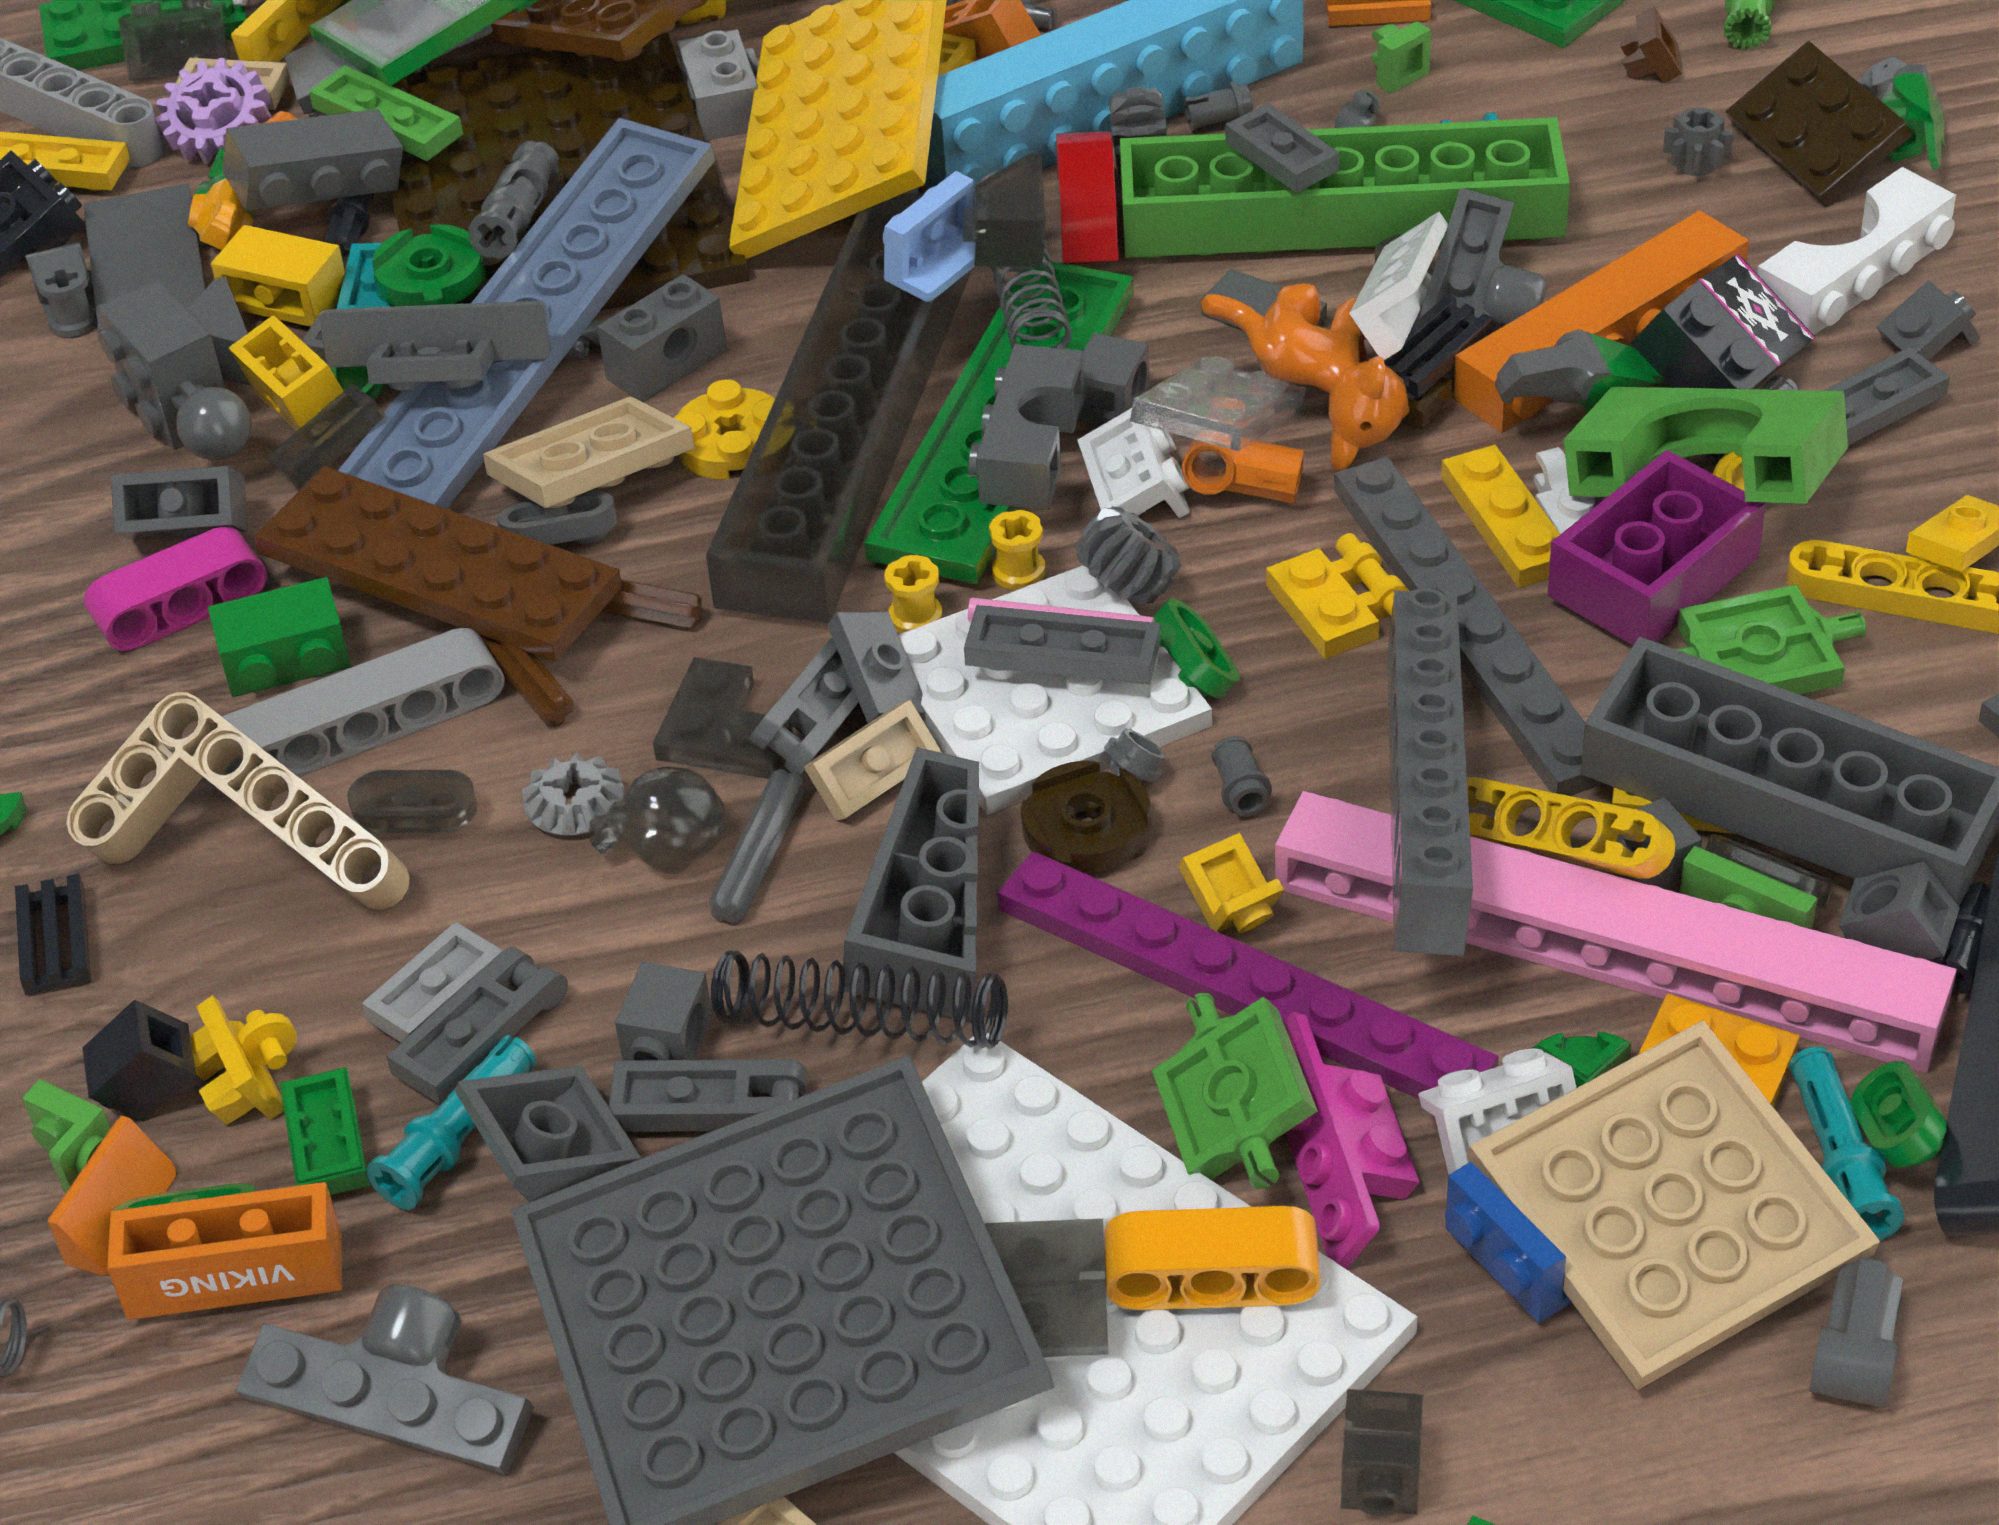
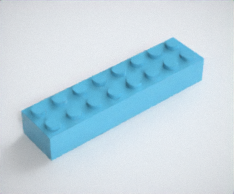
[925,0,1303,192]

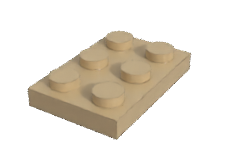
[483,396,695,508]

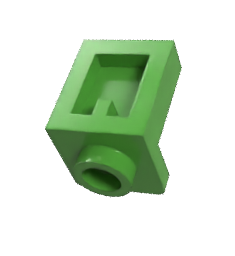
[22,1079,111,1192]

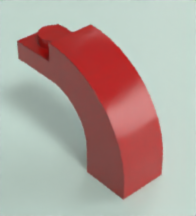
[1056,131,1118,264]

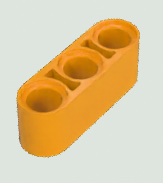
[1104,1206,1321,1310]

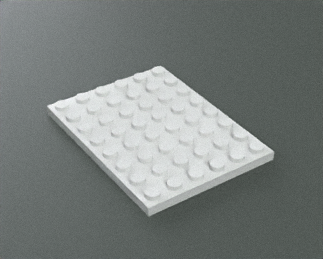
[893,1032,1418,1525]

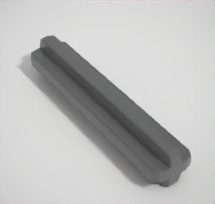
[709,769,805,924]

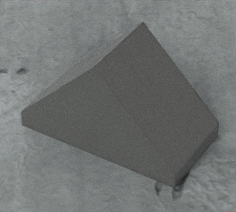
[187,276,251,386]

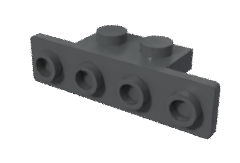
[319,301,552,390]

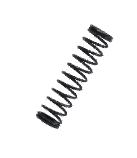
[711,950,1008,1049]

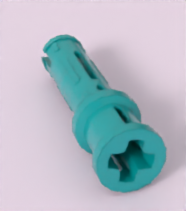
[366,1035,537,1210]
[1789,1047,1905,1240]

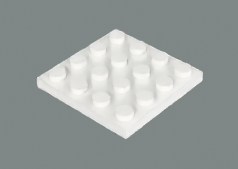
[898,565,1212,815]

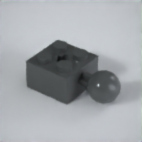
[97,280,252,461]

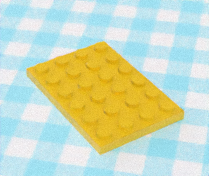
[729,0,947,259]

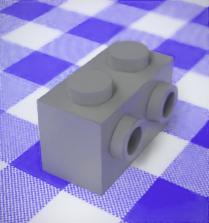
[677,29,758,141]

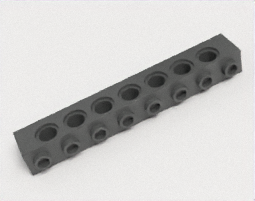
[1387,588,1473,956]

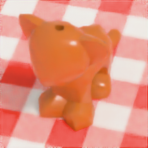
[1201,283,1409,472]

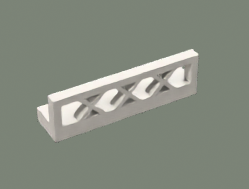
[1349,212,1448,360]

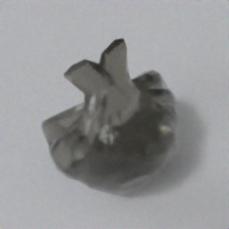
[589,766,726,875]

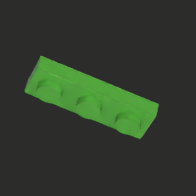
[309,65,463,161]

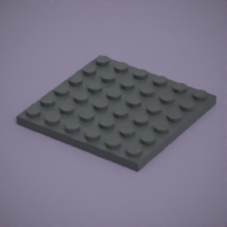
[511,1055,1055,1525]

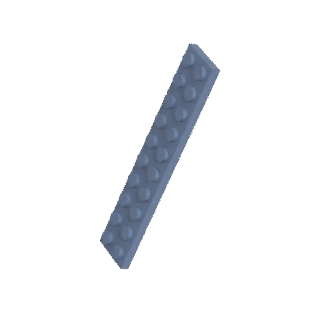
[338,118,715,509]

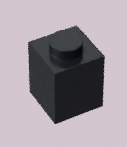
[82,999,196,1121]

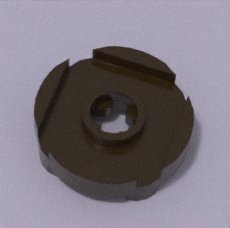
[1021,761,1151,873]

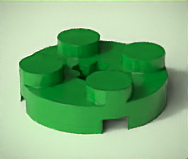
[372,224,486,307]

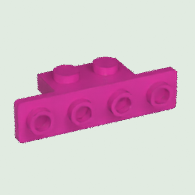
[1283,1012,1420,1269]

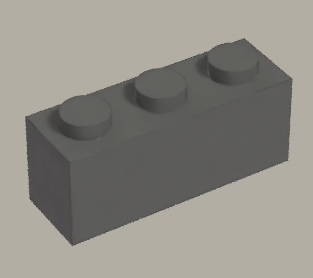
[222,109,403,211]

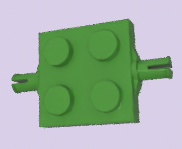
[1676,584,1866,695]
[1152,993,1318,1189]

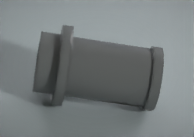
[1183,81,1253,131]
[1211,736,1272,817]

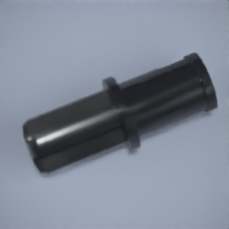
[323,193,375,257]
[1933,882,1991,995]

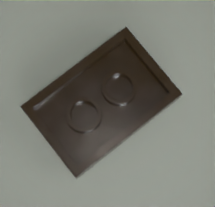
[1725,40,1912,207]

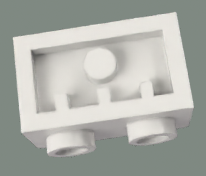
[1077,405,1190,518]
[1418,1049,1577,1174]

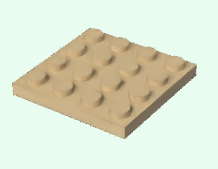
[1466,1020,1880,1390]

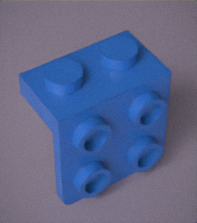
[1445,1162,1572,1324]

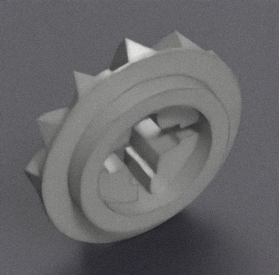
[522,752,624,835]

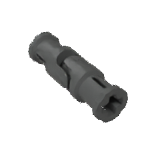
[468,141,560,259]

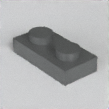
[1225,103,1339,193]

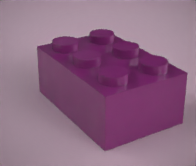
[1547,450,1766,646]

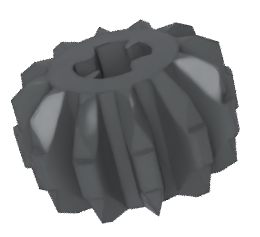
[1109,87,1167,175]
[1075,506,1181,605]

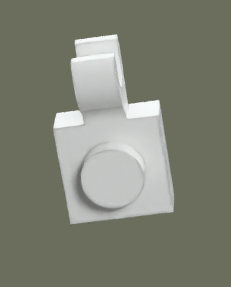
[1533,447,1604,534]

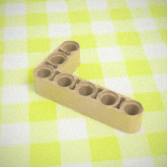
[66,692,410,910]

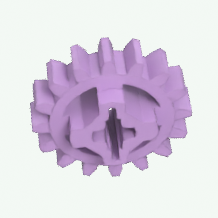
[156,58,272,164]

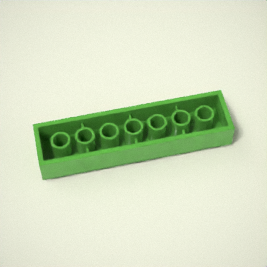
[1120,117,1570,259]

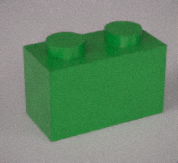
[208,577,351,698]

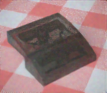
[984,1218,1109,1357]

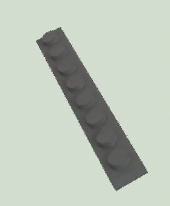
[1334,456,1605,796]

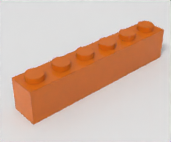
[1453,210,1749,433]

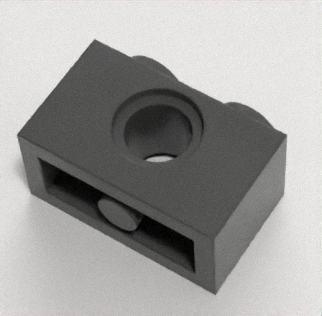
[597,274,727,402]
[110,466,248,541]

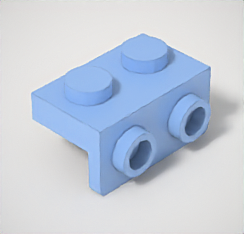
[883,171,997,302]

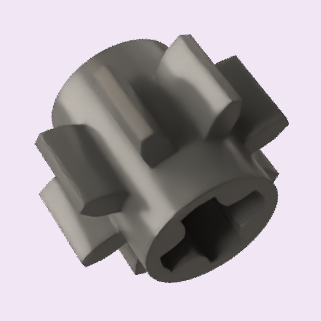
[1663,108,1733,176]

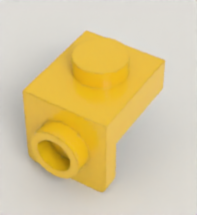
[1178,832,1285,933]

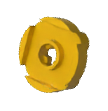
[674,380,789,480]

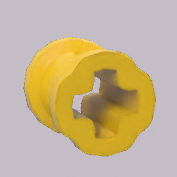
[989,510,1045,590]
[884,555,942,634]

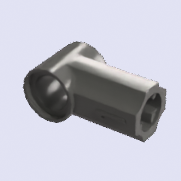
[1809,1257,1903,1409]

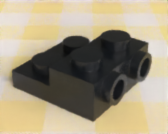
[0,150,85,278]

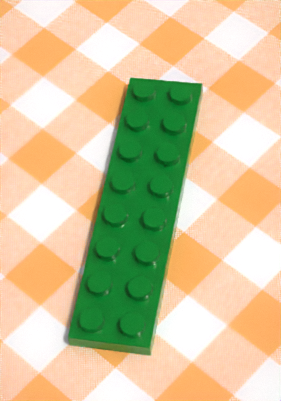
[864,261,1134,584]

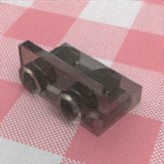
[118,0,231,80]

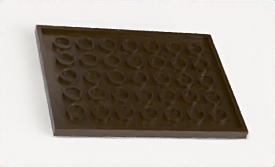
[390,32,749,311]

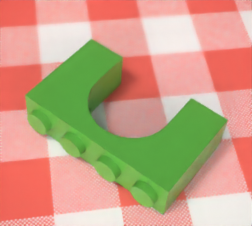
[1564,387,1848,504]

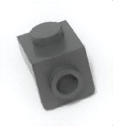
[1876,280,1980,360]

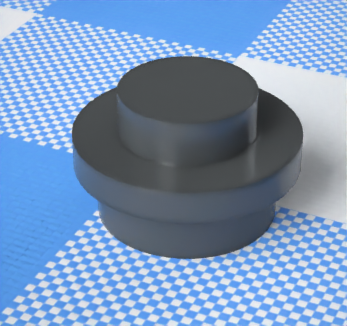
[1104,728,1166,783]

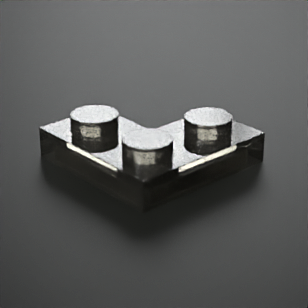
[653,657,793,779]

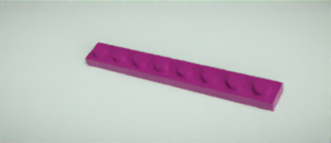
[997,851,1499,1100]

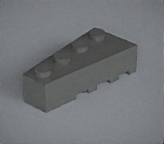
[843,747,979,1023]

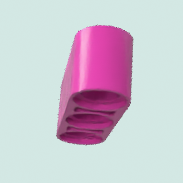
[84,526,267,651]

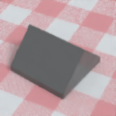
[455,1065,641,1202]

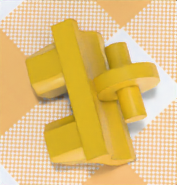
[190,995,297,1125]

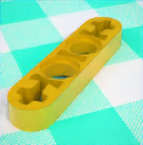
[1787,540,1999,634]
[1467,777,1676,879]

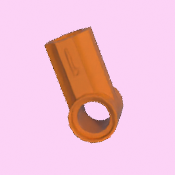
[1182,426,1305,504]

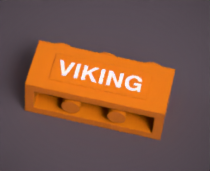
[107,1182,342,1320]

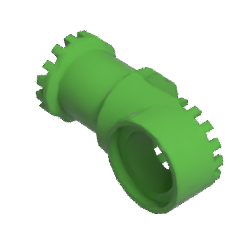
[1724,0,1775,50]

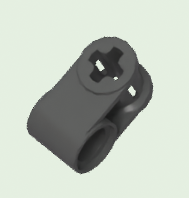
[25,242,98,338]

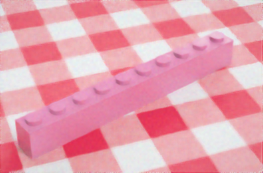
[1275,791,1956,1073]

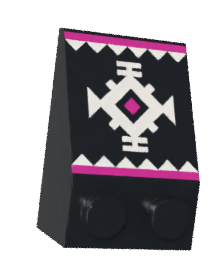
[1631,254,1815,389]

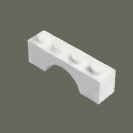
[1757,167,1956,335]

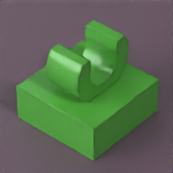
[1371,21,1431,94]

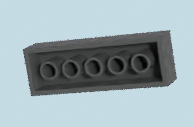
[1580,636,1999,906]

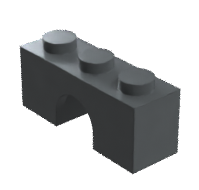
[969,344,1085,510]

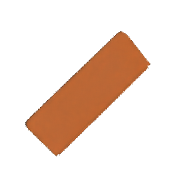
[47,1116,177,1276]

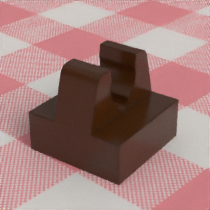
[1620,6,1682,83]

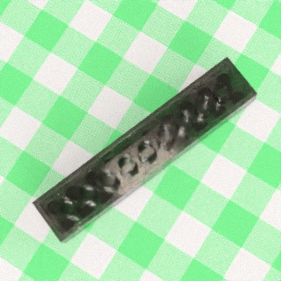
[706,193,977,624]

